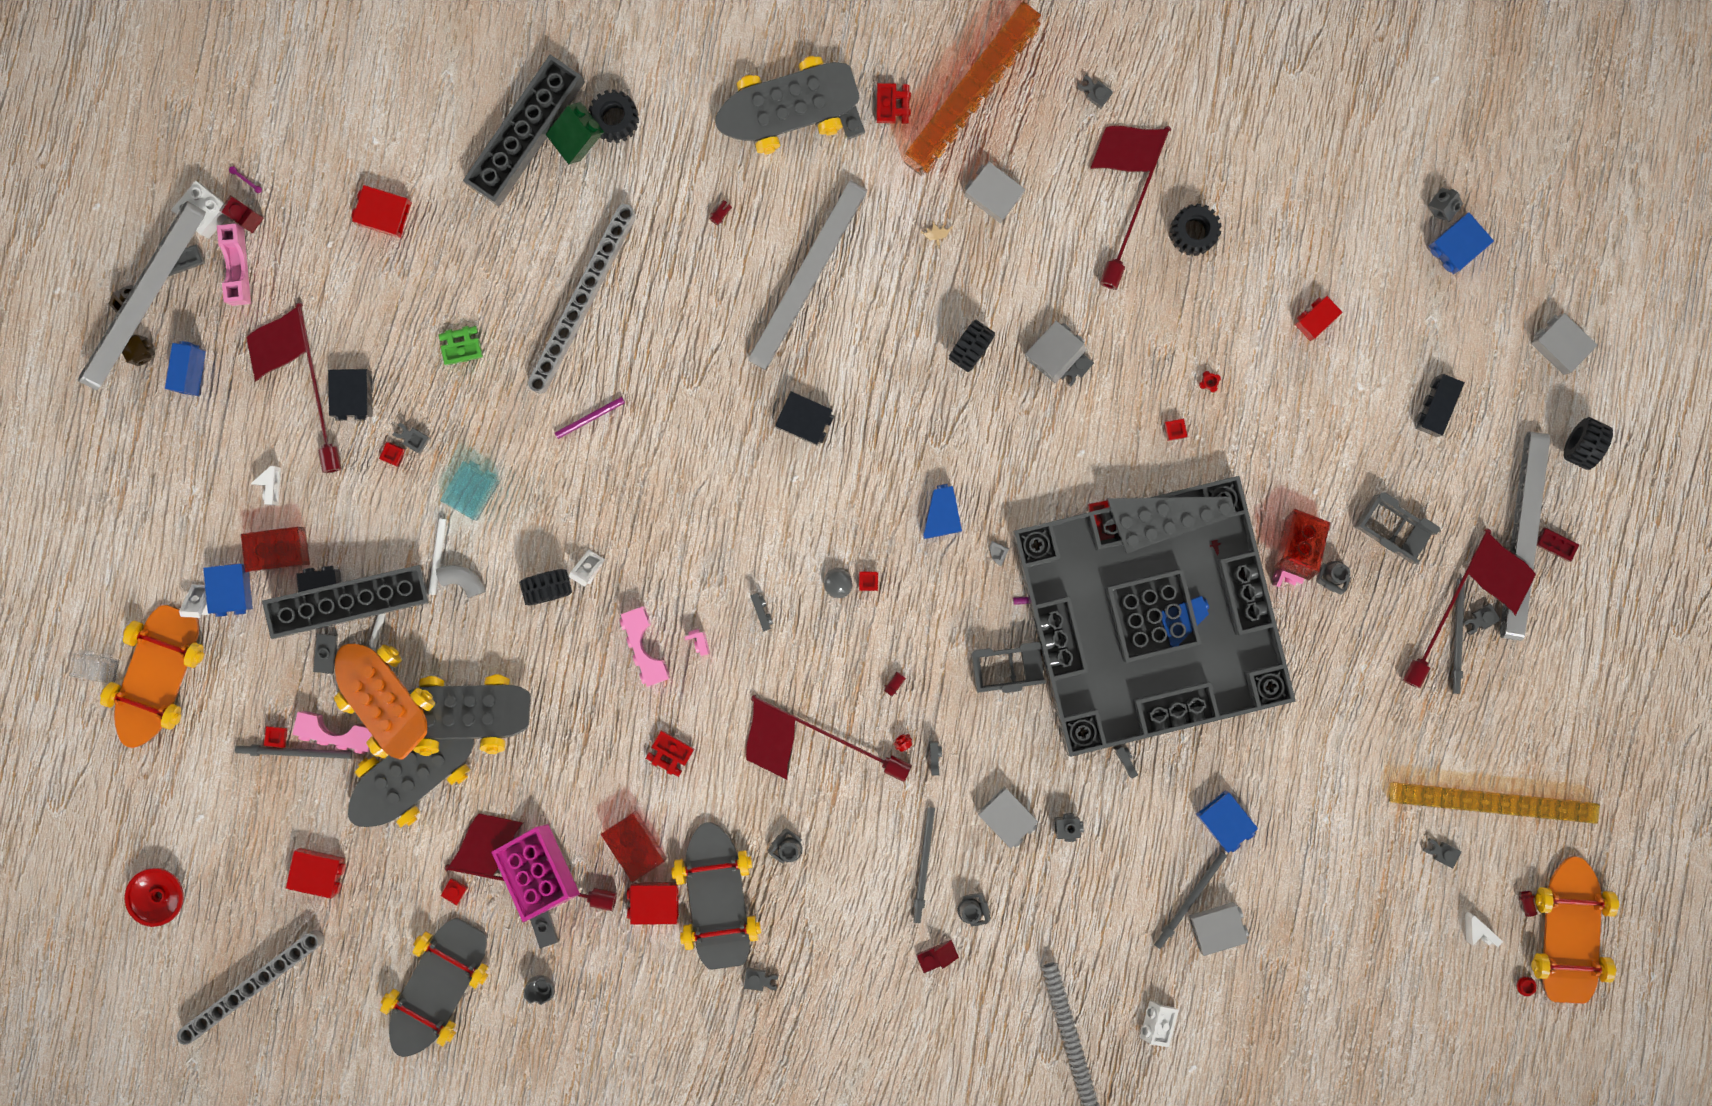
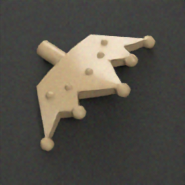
[920,222,953,246]

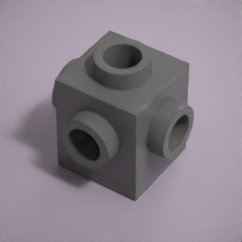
[1428,187,1463,222]
[1054,813,1084,842]

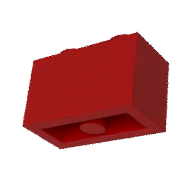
[1295,296,1343,341]

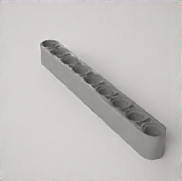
[177,930,324,1045]

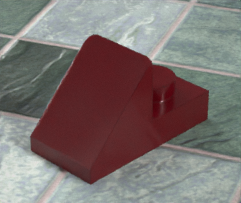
[219,195,264,233]
[916,939,959,973]

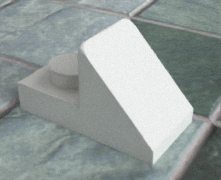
[251,466,281,506]
[568,550,605,587]
[179,584,209,618]
[1465,912,1503,947]

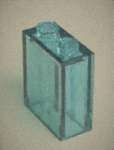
[440,460,500,521]

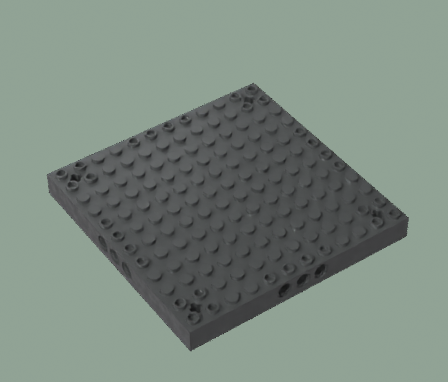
[1012,476,1296,757]

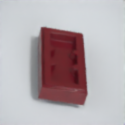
[1537,527,1580,562]

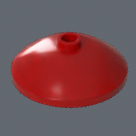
[124,868,184,927]

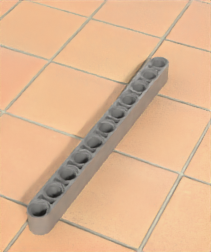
[748,180,867,370]
[78,201,206,391]
[528,204,636,394]
[1500,431,1550,641]

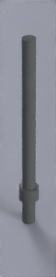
[1451,579,1465,694]
[235,744,353,759]
[913,807,935,923]
[1154,851,1227,949]

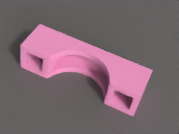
[217,224,251,306]
[619,606,671,687]
[292,711,372,754]

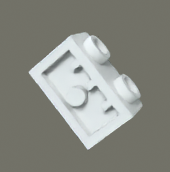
[1140,1001,1179,1047]

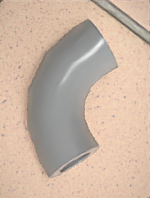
[436,565,486,598]

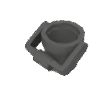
[1316,561,1351,595]
[768,829,803,864]
[957,892,991,927]

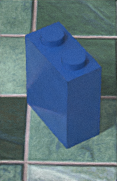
[1428,212,1494,274]
[165,341,206,396]
[203,564,253,617]
[1196,790,1258,853]

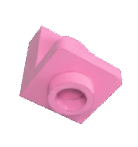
[1272,568,1305,587]
[684,629,710,656]

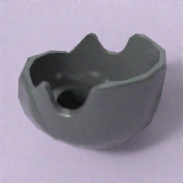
[823,568,853,598]
[524,975,555,1005]

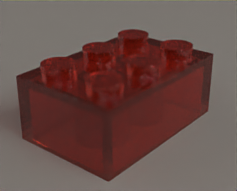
[1274,509,1330,580]
[241,526,310,572]
[601,810,667,883]

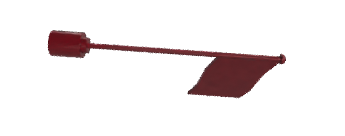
[1090,126,1171,290]
[246,302,342,473]
[1402,528,1536,689]
[746,695,912,782]
[444,813,617,912]

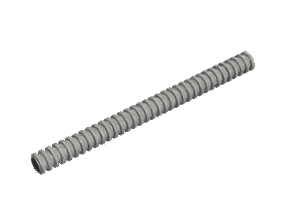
[1041,962,1100,1106]

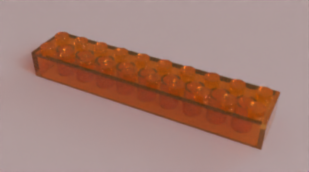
[904,1,1041,177]

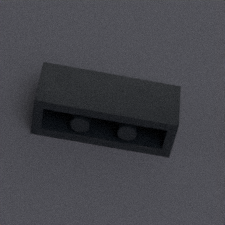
[1415,374,1465,437]

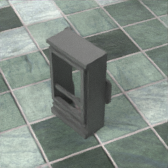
[1354,492,1440,564]
[971,642,1046,693]

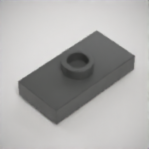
[168,244,205,276]
[313,634,338,674]
[530,910,559,948]

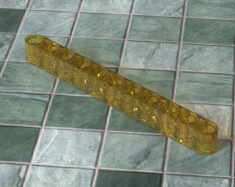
[1388,782,1600,824]

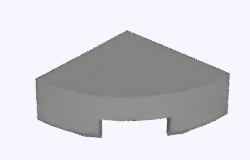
[990,541,1009,566]

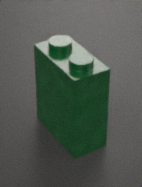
[546,102,604,165]

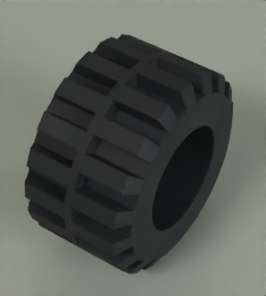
[589,89,639,143]
[1169,204,1222,256]
[949,320,995,372]
[1563,417,1613,470]
[519,569,572,606]

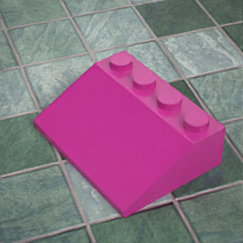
[492,824,580,922]

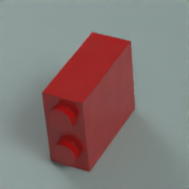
[351,185,412,239]
[285,848,346,899]
[627,882,679,925]

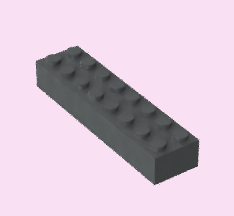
[463,54,585,207]
[262,565,430,639]

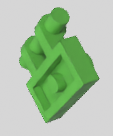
[439,326,483,366]

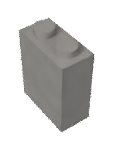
[964,162,1025,224]
[1531,313,1598,375]
[1025,321,1086,383]
[977,786,1038,849]
[1189,902,1249,956]

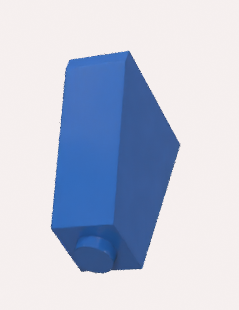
[923,483,962,539]
[1161,596,1209,647]

